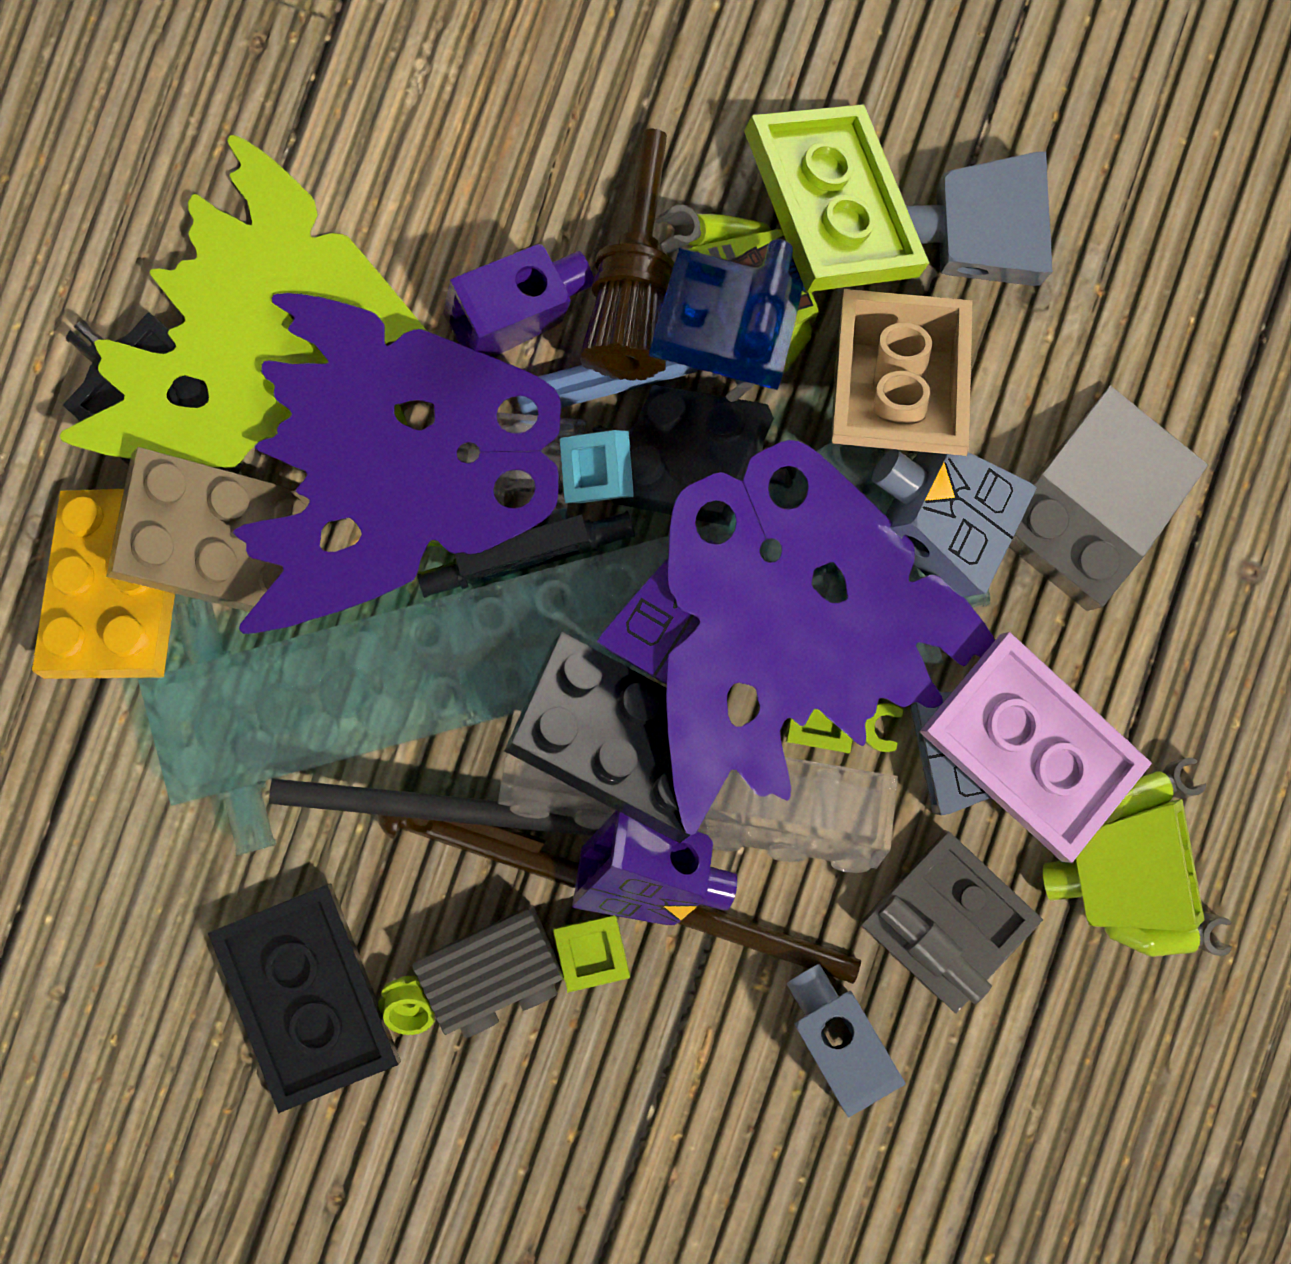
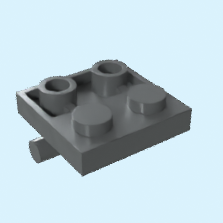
[859,830,1043,1014]

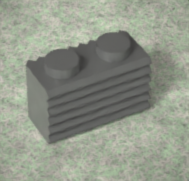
[412,904,564,1038]

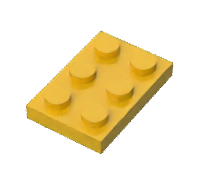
[32,489,175,679]

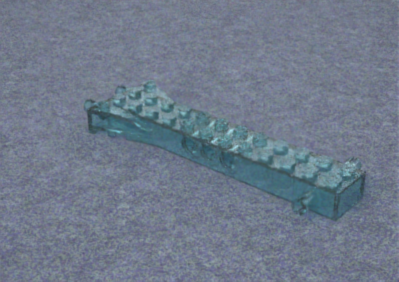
[138,441,990,856]

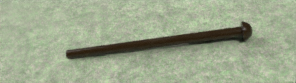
[378,815,861,984]

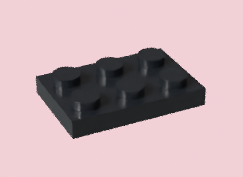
[504,632,733,843]
[208,883,401,1114]

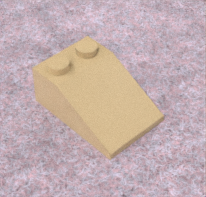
[832,289,973,456]

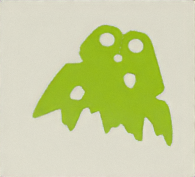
[59,135,427,471]

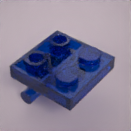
[649,239,804,390]

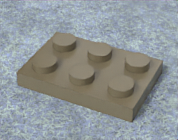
[106,447,310,612]

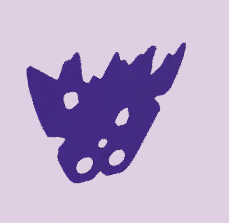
[233,293,561,634]
[666,440,995,835]

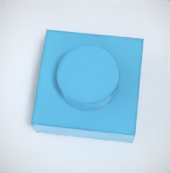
[560,430,634,503]

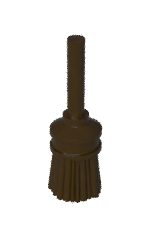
[580,128,675,381]

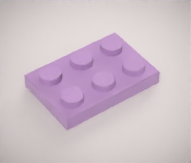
[919,632,1152,863]

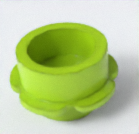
[378,976,435,1035]

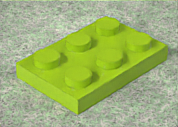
[744,104,929,292]

